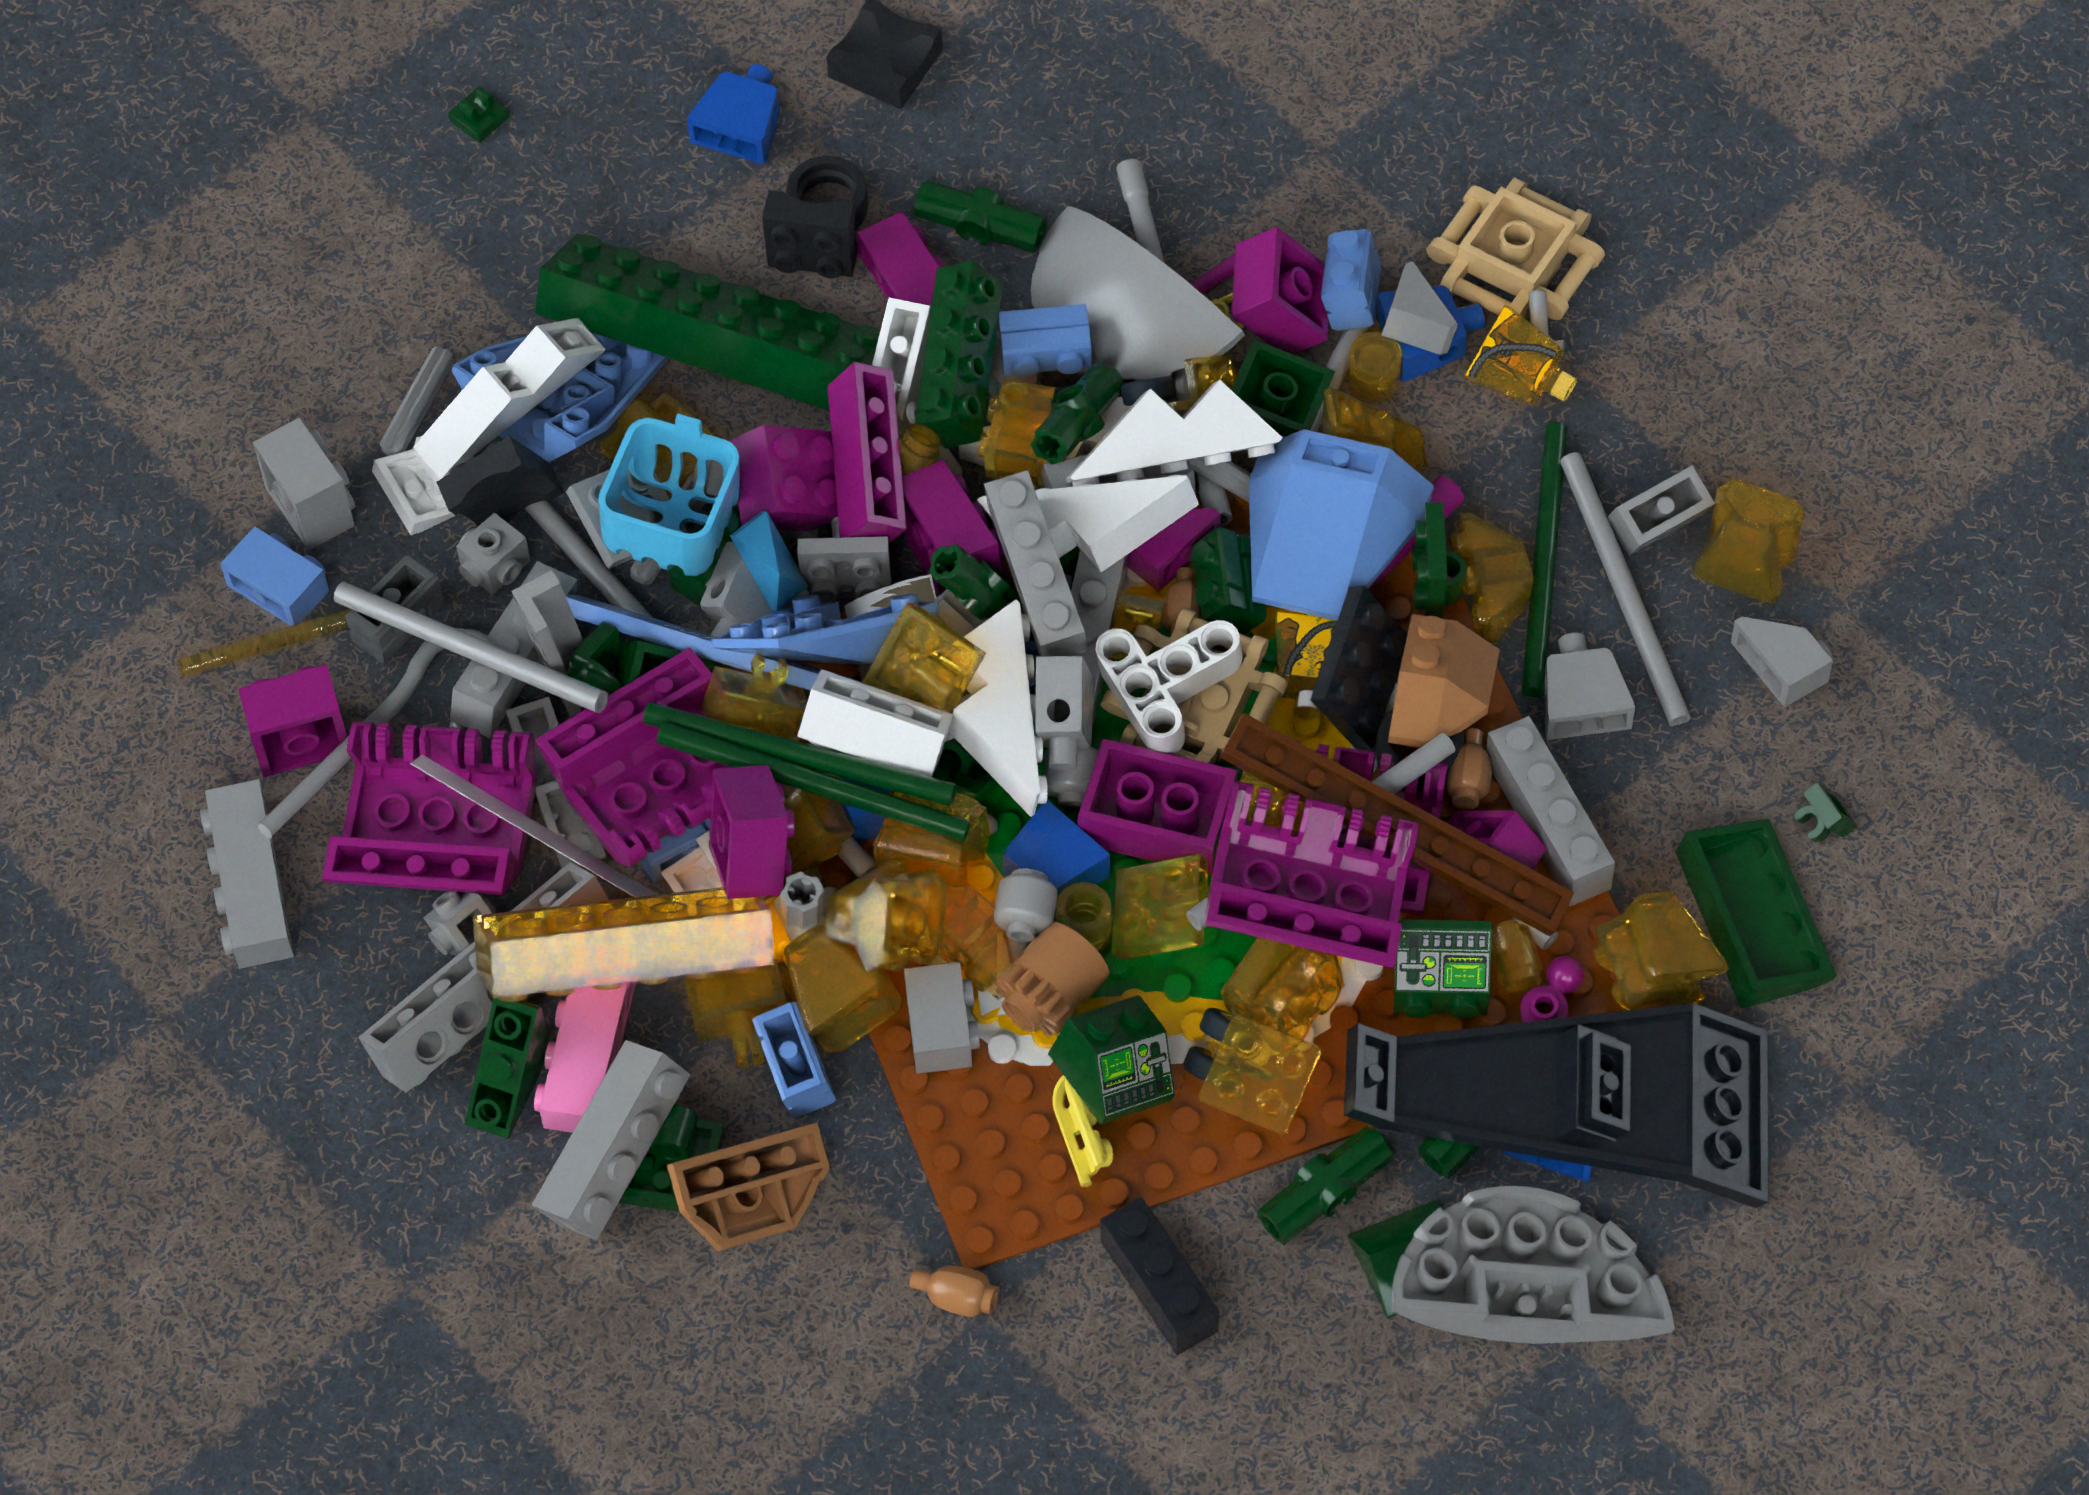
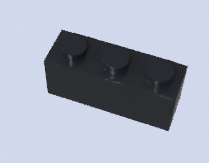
[1100,1196,1219,1355]

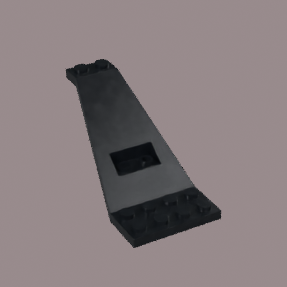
[1344,1003,1768,1208]

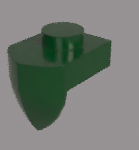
[568,622,622,693]

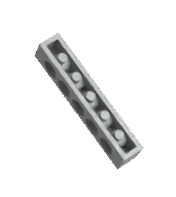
[358,862,618,1093]

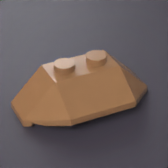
[1388,614,1500,748]
[667,1123,830,1251]

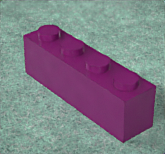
[856,212,945,306]
[828,362,906,543]

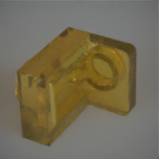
[1108,591,1165,661]

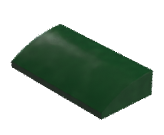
[1675,819,1836,1009]

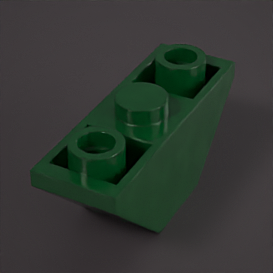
[465,992,548,1139]

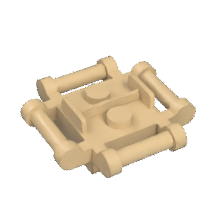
[1426,178,1605,329]
[1100,608,1288,765]

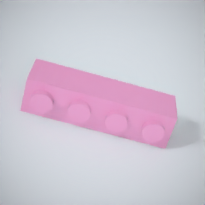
[534,942,640,1133]

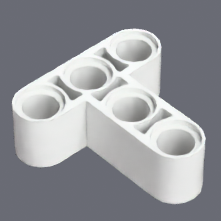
[1095,620,1243,755]

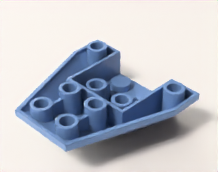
[452,332,670,462]
[1249,429,1434,621]
[712,594,939,665]

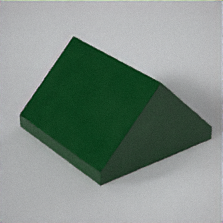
[1231,339,1335,438]
[1347,1200,1444,1319]

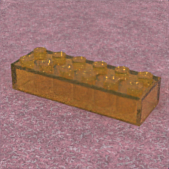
[473,887,774,1002]

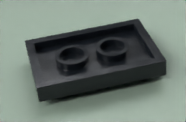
[1310,585,1408,751]

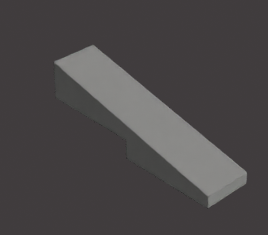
[506,697,607,869]

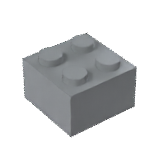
[253,417,356,551]

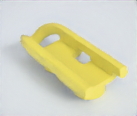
[1053,1075,1113,1187]

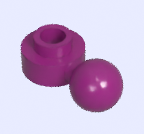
[1520,956,1584,1022]

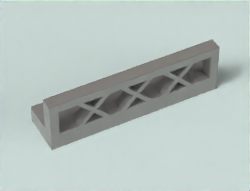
[511,570,583,717]

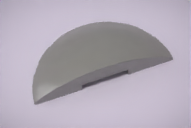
[1031,206,1245,381]
[1392,1186,1675,1344]

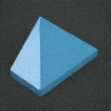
[730,511,808,612]

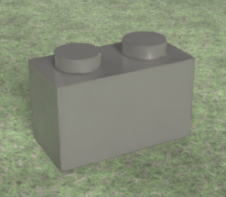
[1607,465,1715,556]
[904,962,980,1074]

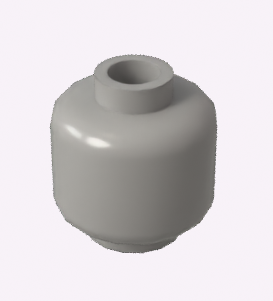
[1042,746,1099,808]
[994,868,1058,942]

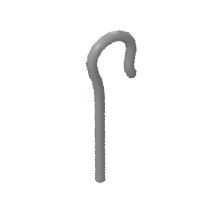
[258,628,488,838]

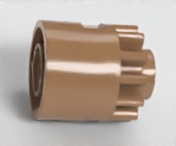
[995,922,1109,1037]

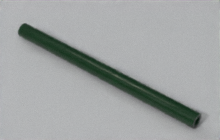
[1521,422,1567,698]
[643,702,957,807]
[656,721,971,843]

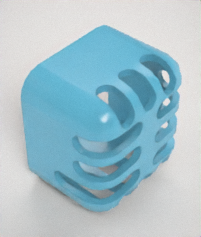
[598,414,740,576]

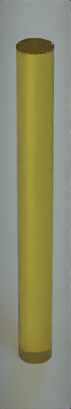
[177,608,351,677]

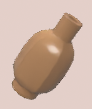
[1162,567,1201,637]
[1446,728,1492,810]
[909,1265,999,1317]

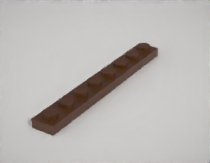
[1220,713,1574,937]

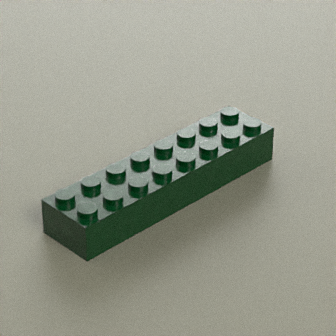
[535,234,880,411]

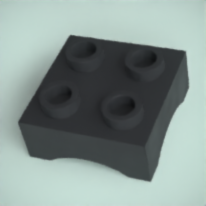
[826,0,943,109]
[762,190,858,279]
[436,436,564,526]

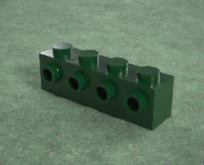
[914,260,1003,449]

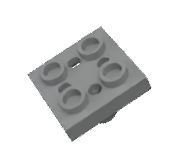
[566,468,687,569]
[797,517,892,602]

